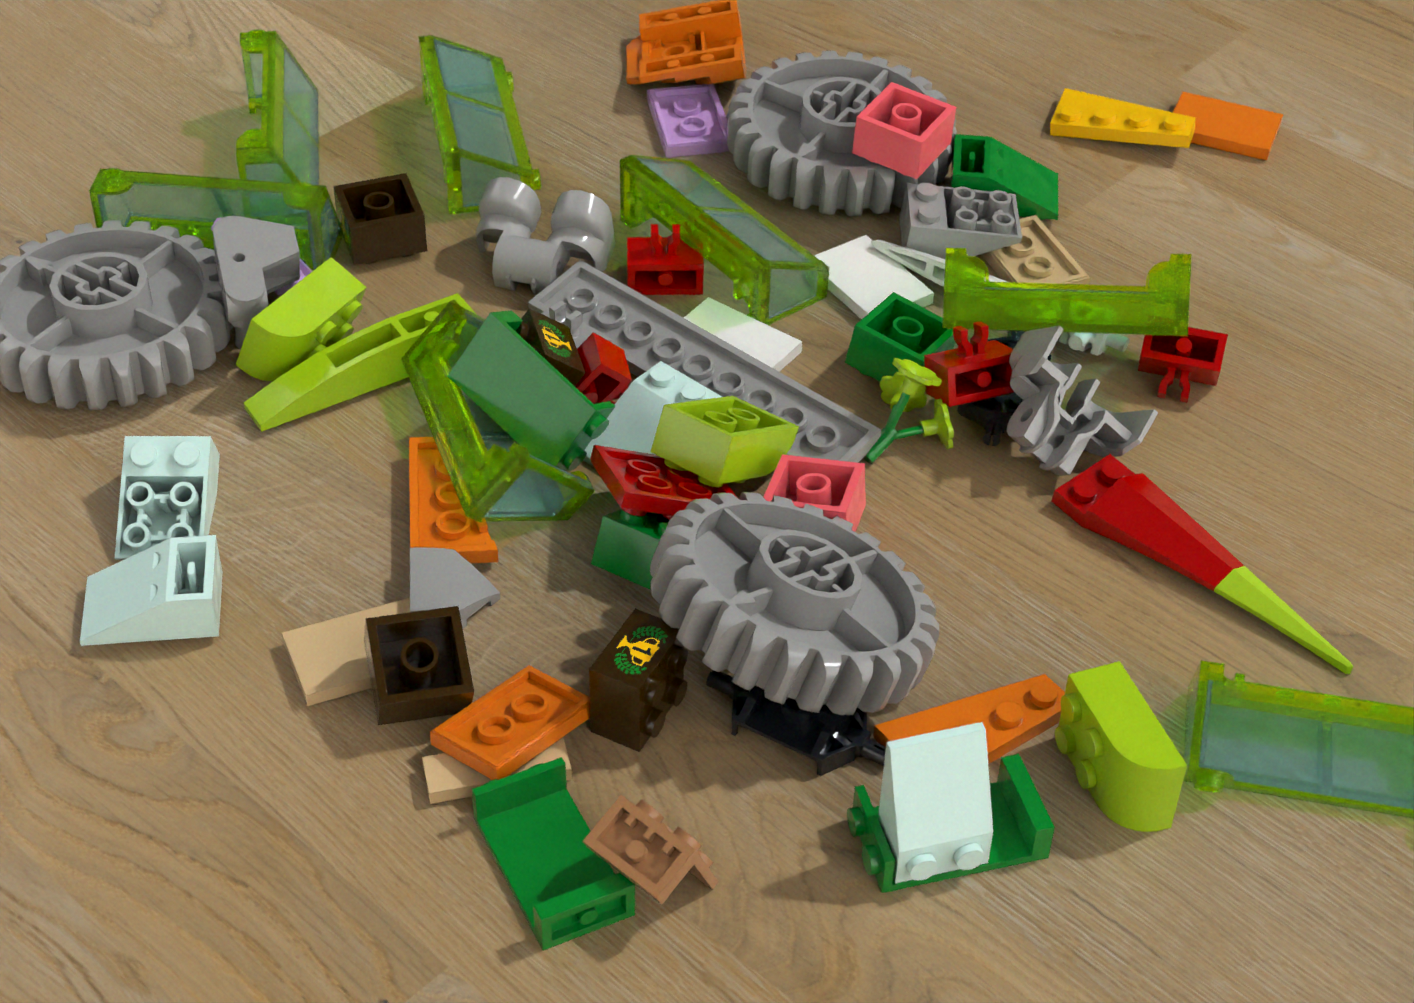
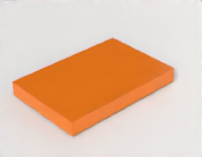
[1173,91,1283,160]
[429,665,590,780]

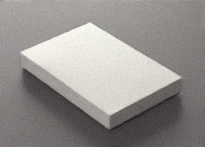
[805,235,934,319]
[684,297,802,372]

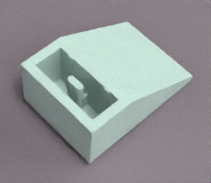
[115,436,220,560]
[80,535,223,646]

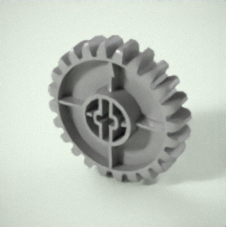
[727,51,957,216]
[0,220,234,410]
[650,492,939,715]

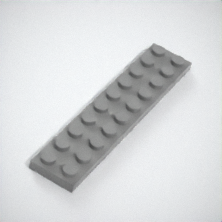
[528,260,881,463]

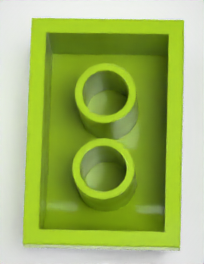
[235,257,367,382]
[650,396,799,487]
[1055,661,1187,832]

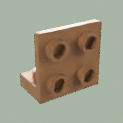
[582,795,719,905]

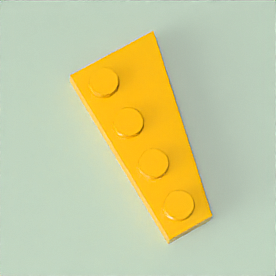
[1050,88,1196,148]

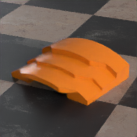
[626,0,746,84]

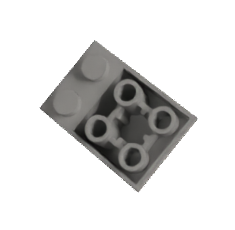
[899,183,1022,262]

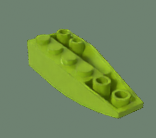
[244,293,478,432]

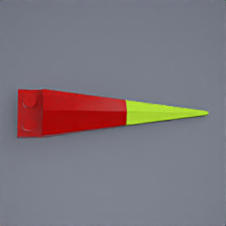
[1051,454,1353,674]

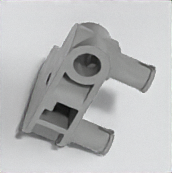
[213,216,300,349]

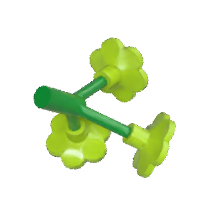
[863,358,954,464]

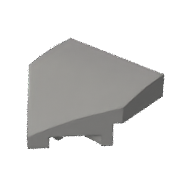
[410,547,501,628]

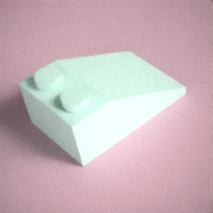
[583,361,722,467]
[878,722,993,883]

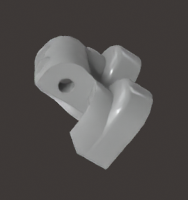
[475,177,616,295]
[1007,326,1158,476]

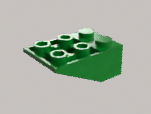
[950,134,1058,220]
[591,509,669,590]

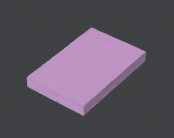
[647,84,730,158]

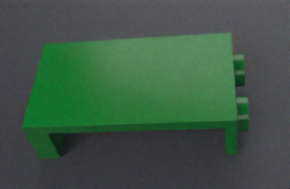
[447,310,616,474]
[847,754,1055,893]
[472,757,635,951]

